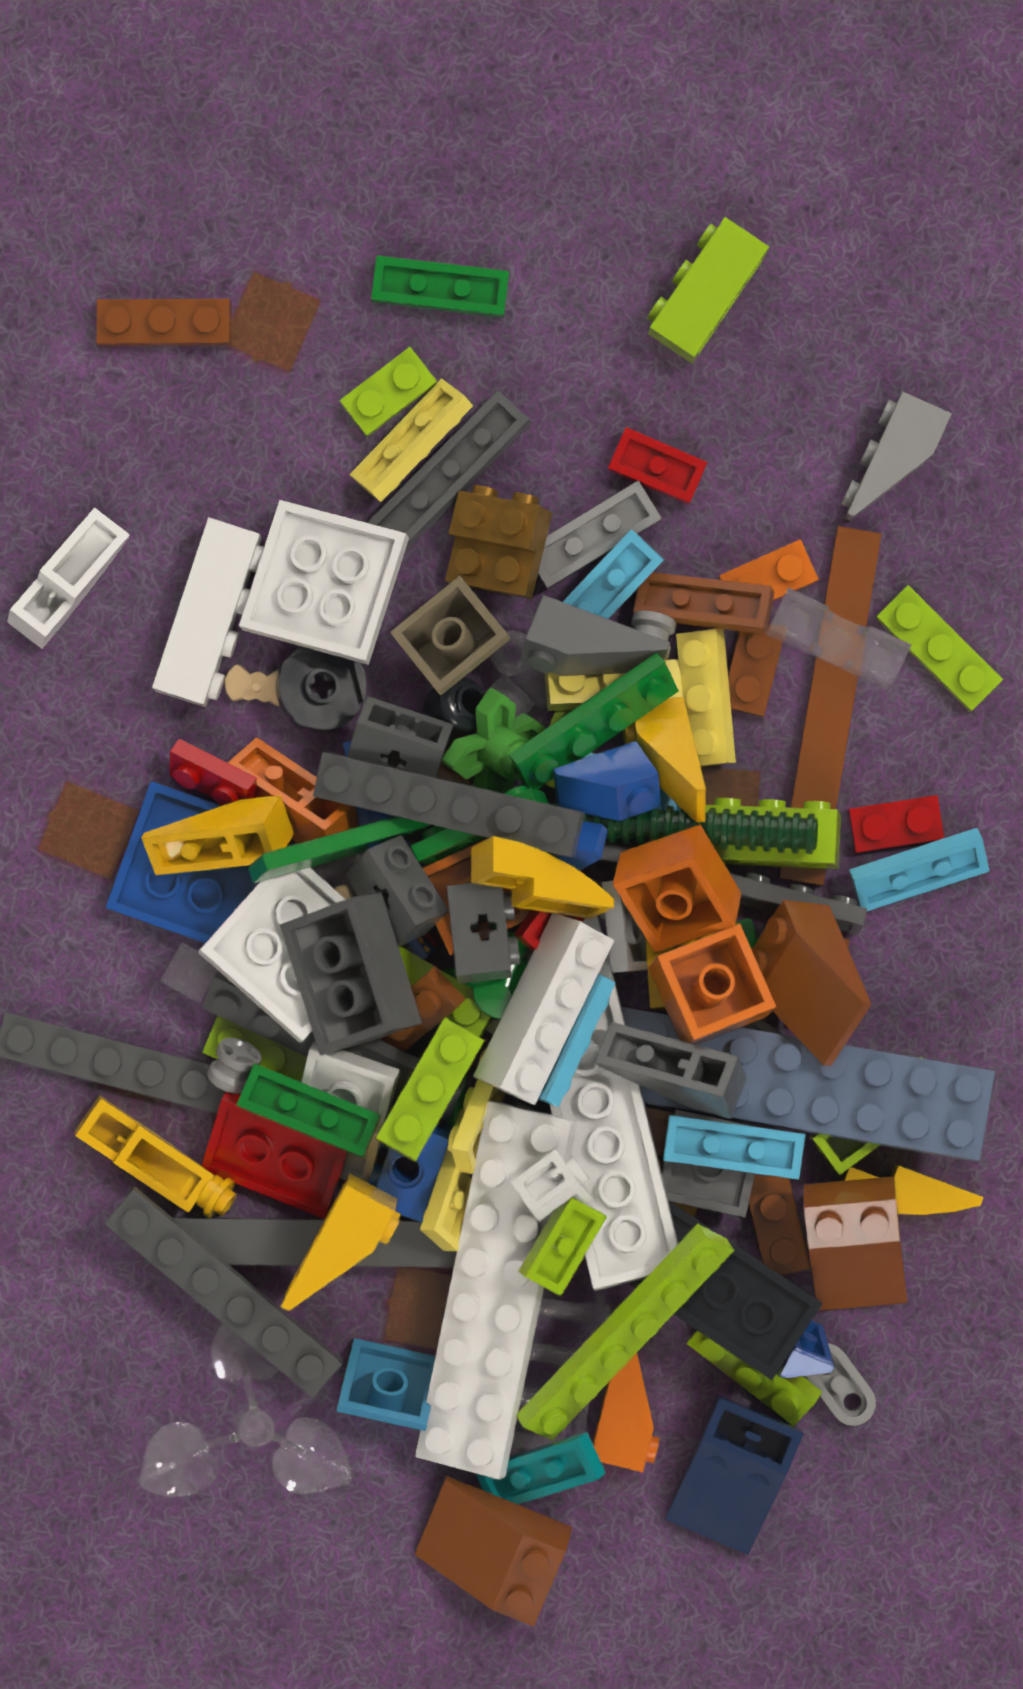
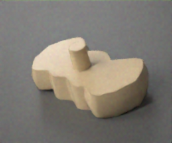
[224,664,280,706]

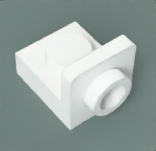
[511,1149,593,1221]

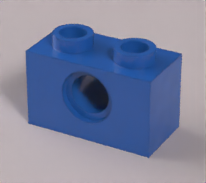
[369,1123,453,1222]

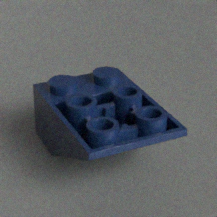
[665,1393,804,1554]

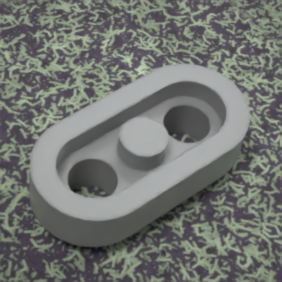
[806,1343,876,1426]

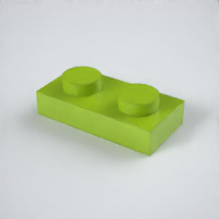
[339,347,437,438]
[518,1197,607,1296]

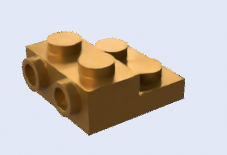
[445,485,553,600]

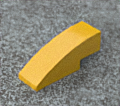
[471,836,614,919]
[74,1095,214,1213]
[841,1165,984,1215]

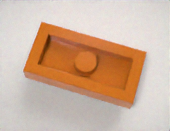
[719,539,819,601]

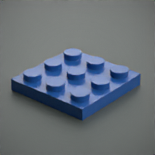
[105,781,259,943]

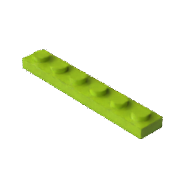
[516,1224,734,1441]

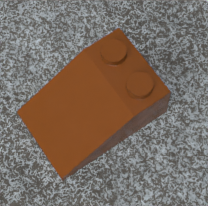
[751,900,872,1066]
[804,1176,908,1311]
[414,1476,573,1627]

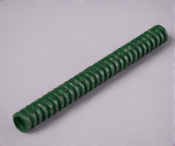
[427,799,818,854]

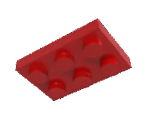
[201,1092,349,1219]

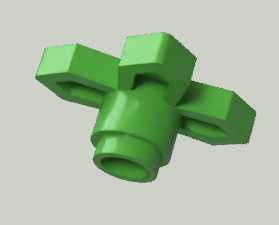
[442,688,546,793]

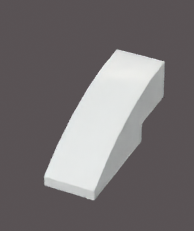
[7,508,130,649]

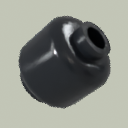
[423,677,486,740]

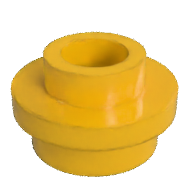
[196,1175,237,1219]

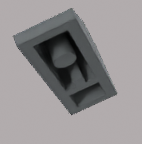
[520,595,671,676]
[595,1022,746,1119]

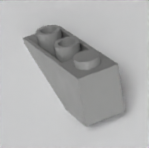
[841,392,952,521]

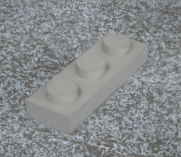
[538,481,662,590]

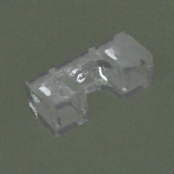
[767,588,911,690]

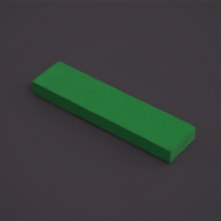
[248,816,429,883]

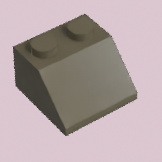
[390,576,511,696]

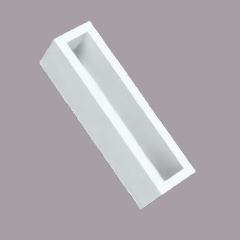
[152,517,264,708]
[474,913,614,1105]

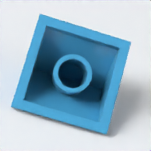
[336,1338,436,1431]

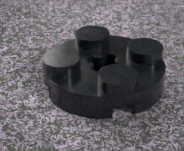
[275,646,367,732]

